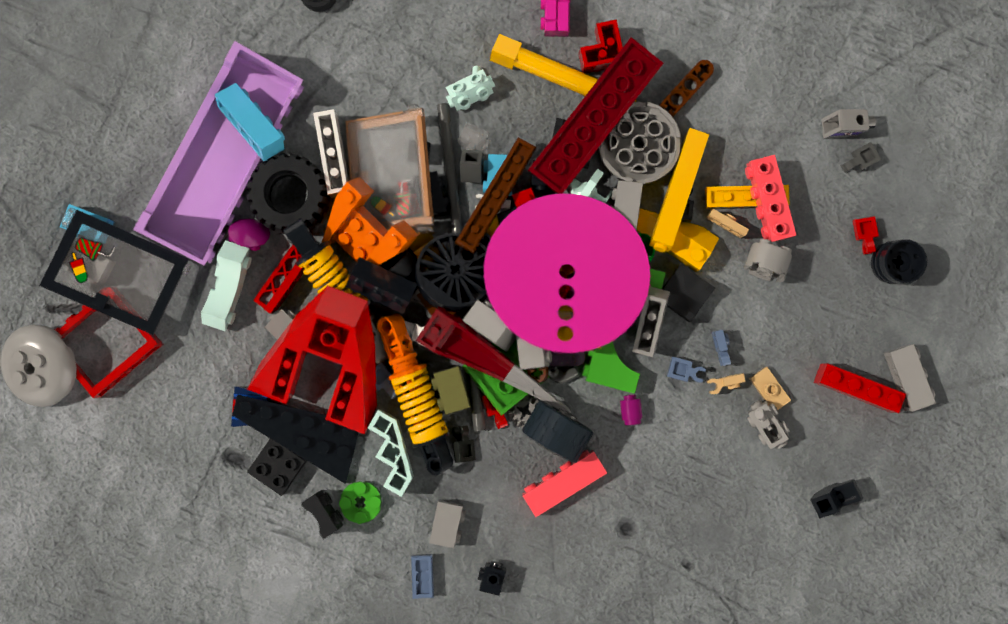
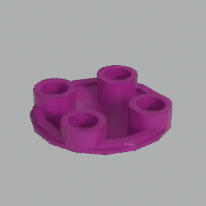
[228,219,270,251]

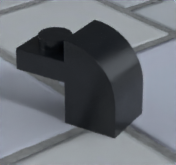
[810,479,863,519]

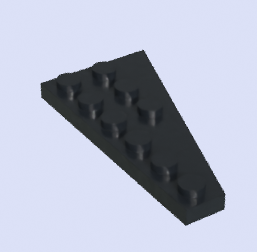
[232,394,359,484]

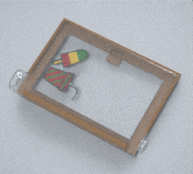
[346,104,434,234]

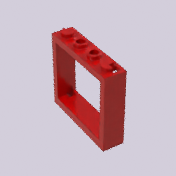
[54,287,164,398]

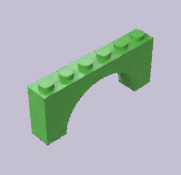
[582,269,666,394]

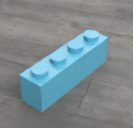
[215,83,285,162]

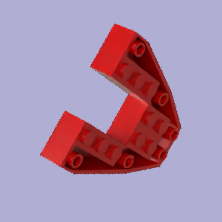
[247,285,377,434]

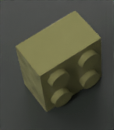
[431,367,471,415]

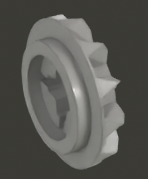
[509,395,538,427]

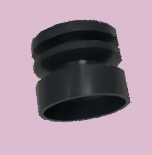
[871,239,927,284]

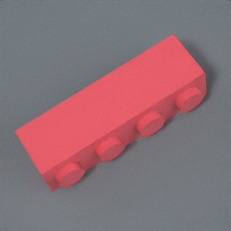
[522,450,607,517]

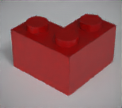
[579,19,623,73]

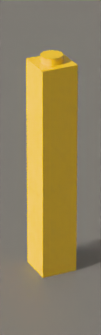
[649,128,709,252]

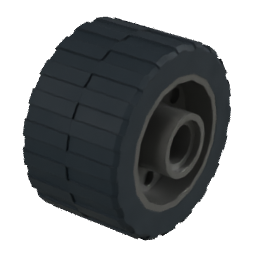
[522,400,594,463]

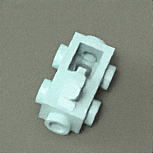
[446,66,495,111]

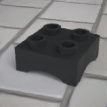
[662,264,715,322]
[247,439,307,496]
[301,490,344,540]

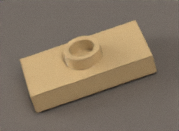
[706,209,749,238]
[749,367,791,410]

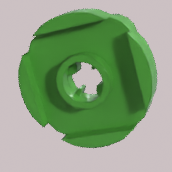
[339,481,382,524]

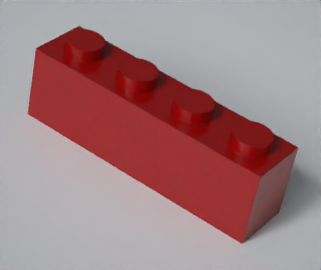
[813,363,906,413]

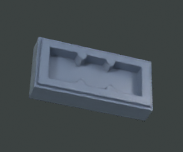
[411,554,434,599]

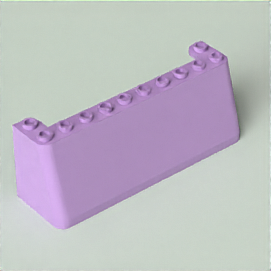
[133,41,304,266]

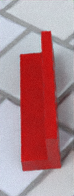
[253,244,305,314]

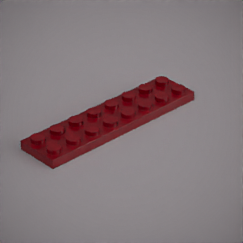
[528,37,664,194]

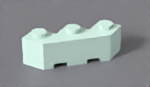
[368,409,414,497]

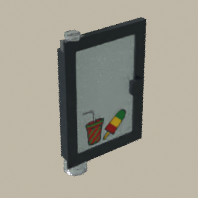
[39,208,191,335]

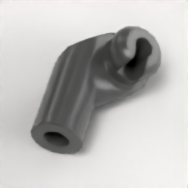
[548,366,579,384]

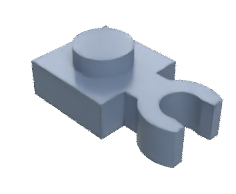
[711,330,731,366]
[666,356,706,382]

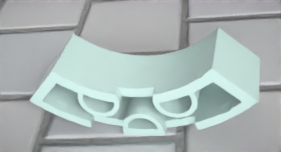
[201,240,252,331]

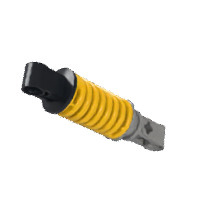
[283,218,392,365]

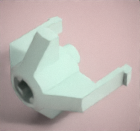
[566,169,613,203]

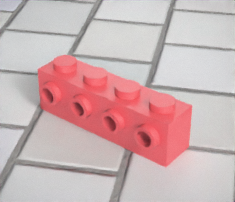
[745,155,796,243]

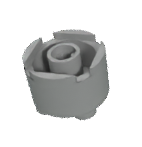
[744,239,792,282]

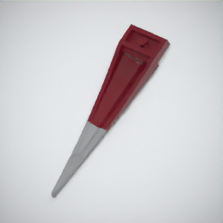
[416,306,571,414]

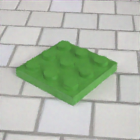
[462,339,550,416]

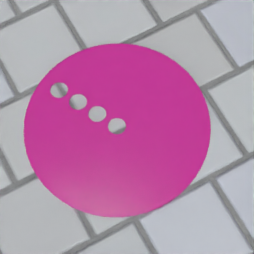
[484,194,650,353]

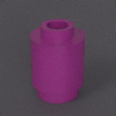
[620,394,643,425]

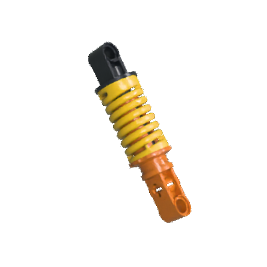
[377,313,453,476]

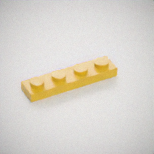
[705,185,790,208]

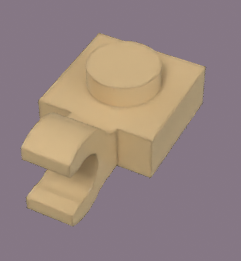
[706,373,746,394]

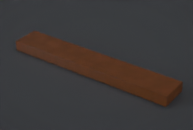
[455,137,536,254]

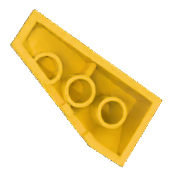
[637,208,719,272]

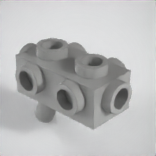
[747,400,790,449]

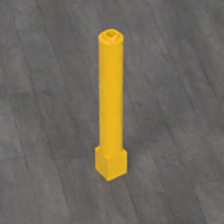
[490,34,637,102]

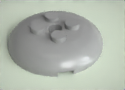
[599,101,681,184]
[0,324,76,407]

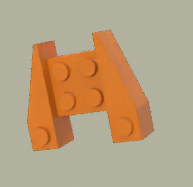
[322,177,419,266]

